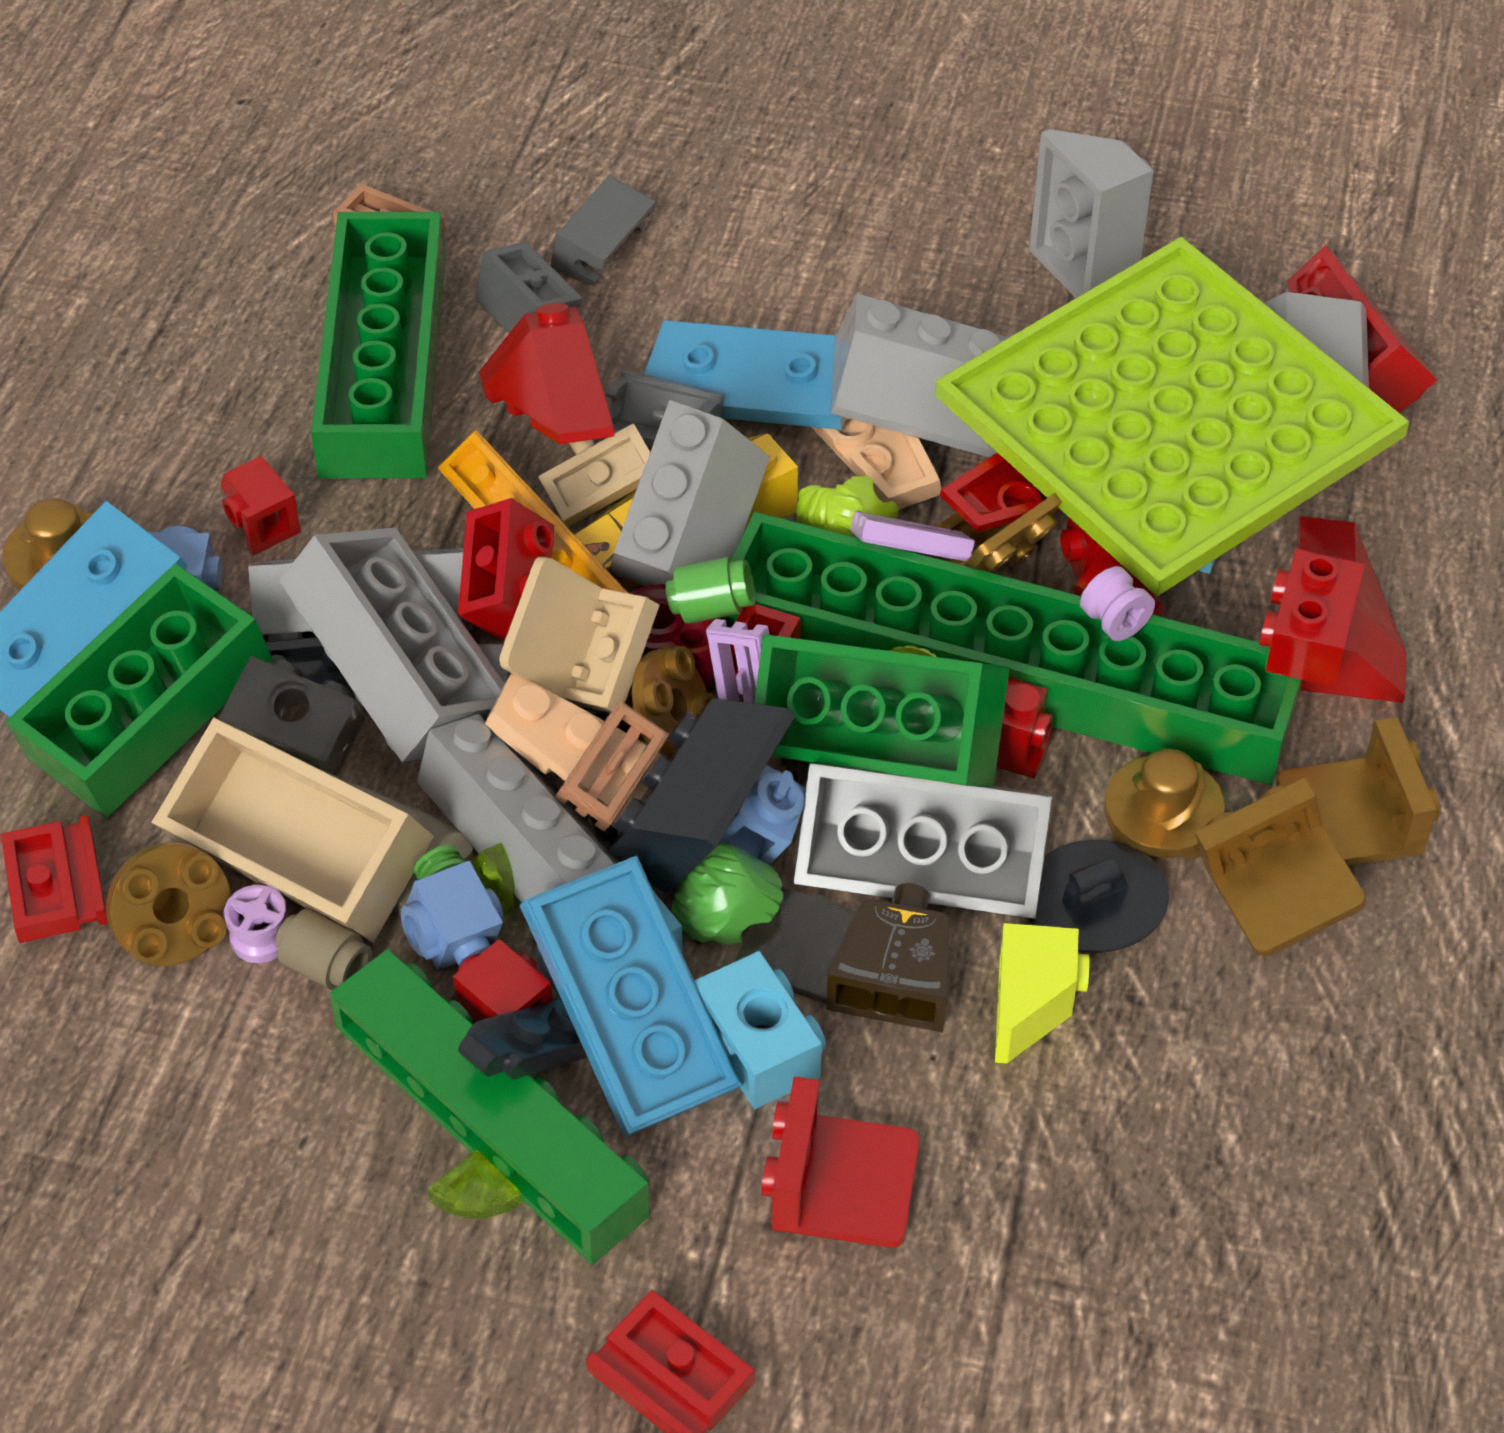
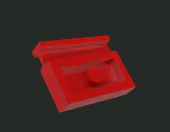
[0,815,108,943]
[586,1290,755,1433]

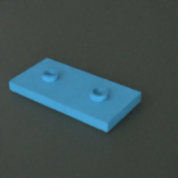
[644,320,846,430]
[0,501,188,718]
[520,856,742,1138]

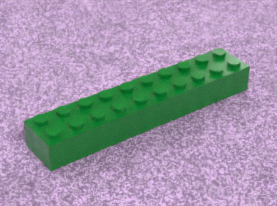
[718,511,1303,786]

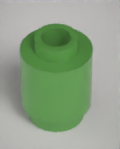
[666,556,755,624]

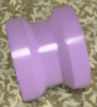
[1080,566,1155,641]
[224,885,287,963]

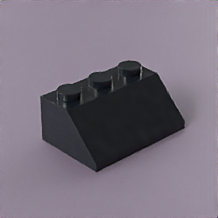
[607,698,796,894]

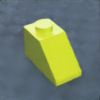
[995,923,1090,1064]

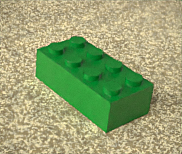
[5,563,273,819]
[754,634,1010,787]

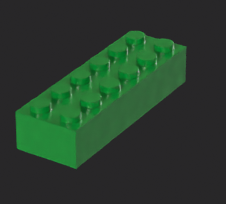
[311,212,446,478]

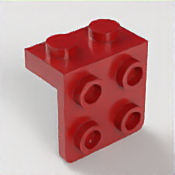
[761,1076,919,1248]

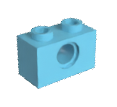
[694,951,826,1110]

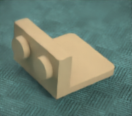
[500,557,660,713]

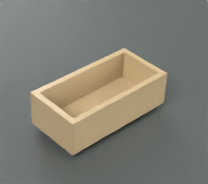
[151,717,434,943]

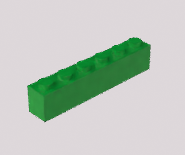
[329,949,650,1265]

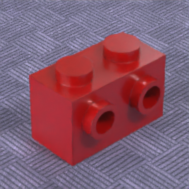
[458,498,555,641]
[1259,549,1365,687]

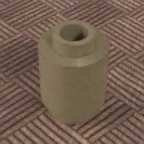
[275,908,372,990]

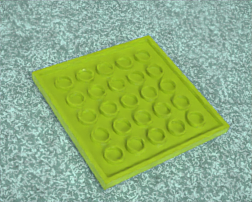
[935,237,1409,596]

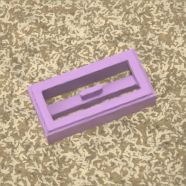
[850,511,975,561]
[706,619,769,704]

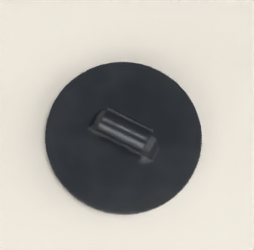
[1028,840,1169,953]

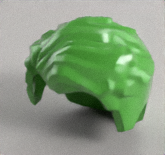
[670,842,783,945]

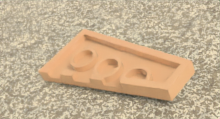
[811,418,941,510]
[485,673,668,834]

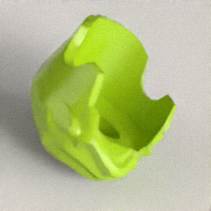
[796,475,899,538]

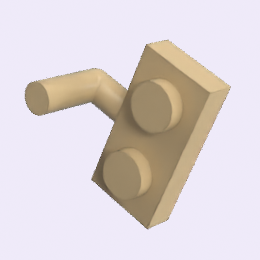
[538,423,650,527]

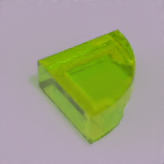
[471,843,514,918]
[427,1150,521,1219]

